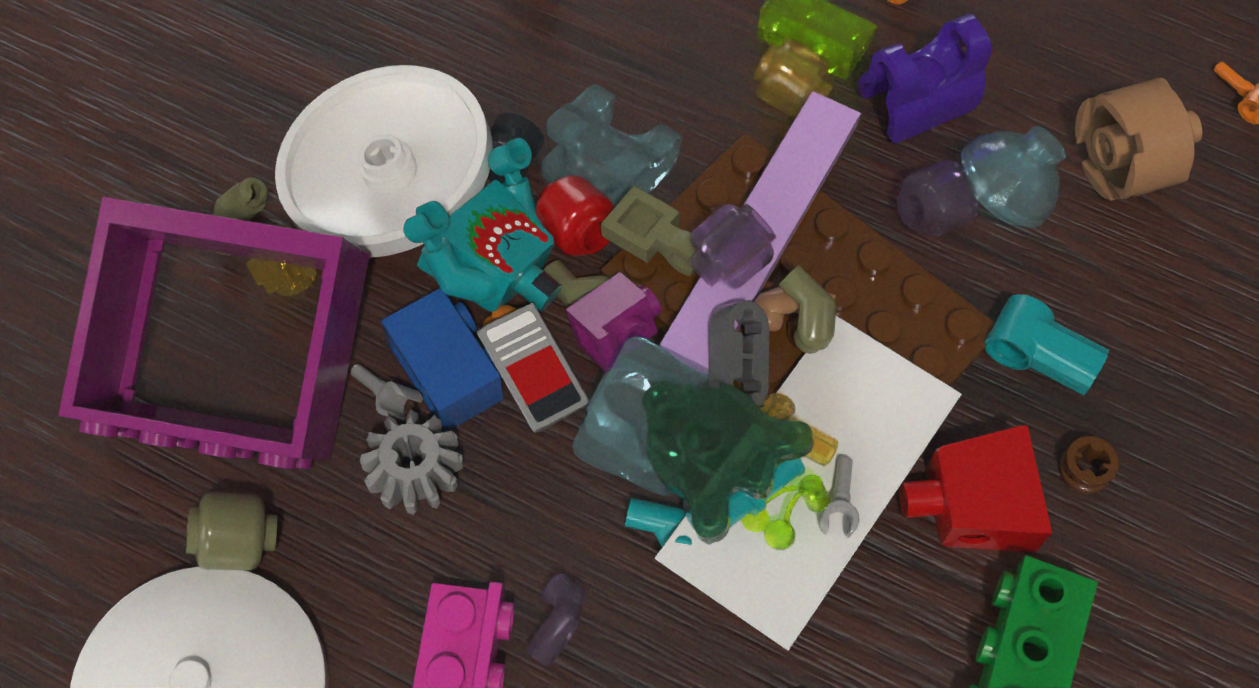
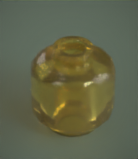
[751,39,833,118]

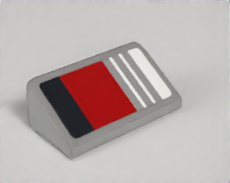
[477,303,591,432]

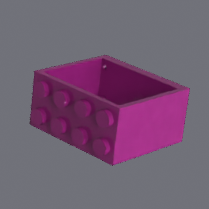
[58,197,369,469]

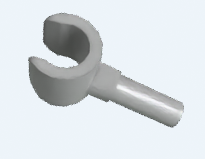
[351,364,422,423]
[819,457,860,538]

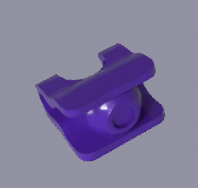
[857,13,992,143]

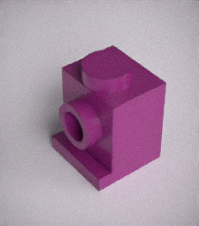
[566,272,662,377]

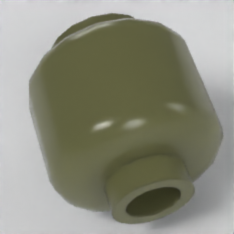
[186,490,277,571]

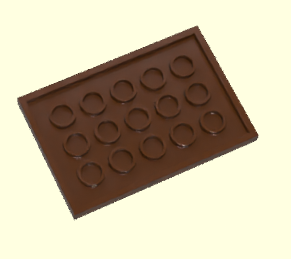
[601,133,995,408]

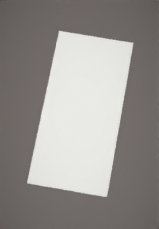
[654,316,962,650]

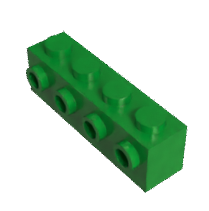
[968,555,1098,688]

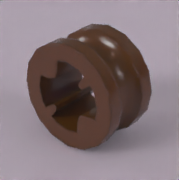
[1058,436,1119,495]

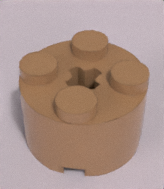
[1075,77,1203,201]

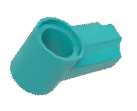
[984,294,1110,396]

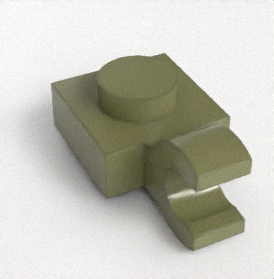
[601,186,703,276]

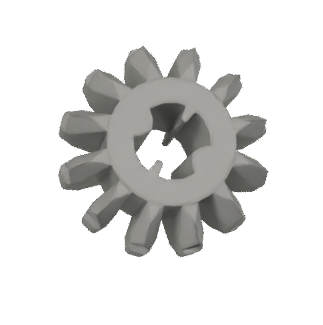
[360,410,464,515]

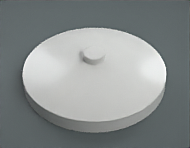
[275,65,493,258]
[70,566,329,688]

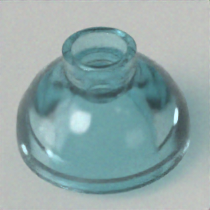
[961,126,1066,228]

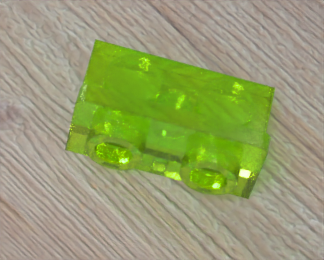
[757,0,877,80]

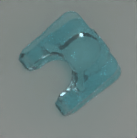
[541,84,683,207]
[572,337,717,496]

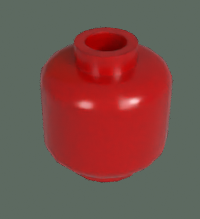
[535,175,615,257]

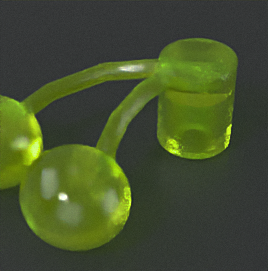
[741,475,830,550]

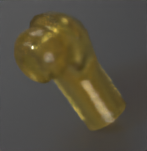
[757,393,838,467]

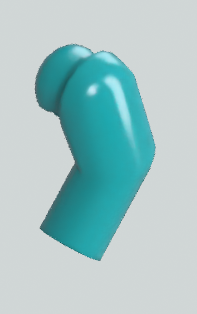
[625,498,692,547]

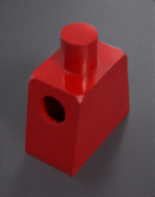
[899,425,1052,552]

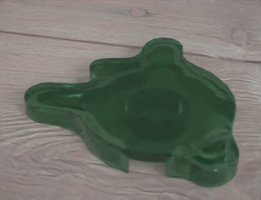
[642,381,814,543]

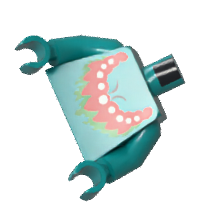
[403,138,562,312]

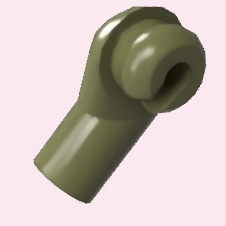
[779,265,836,354]

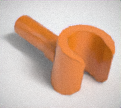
[1214,61,1259,124]

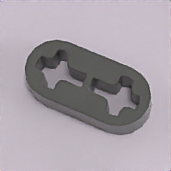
[708,300,770,414]

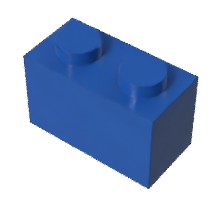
[381,289,504,432]

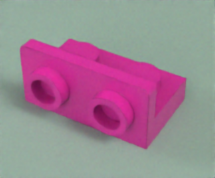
[413,581,515,688]

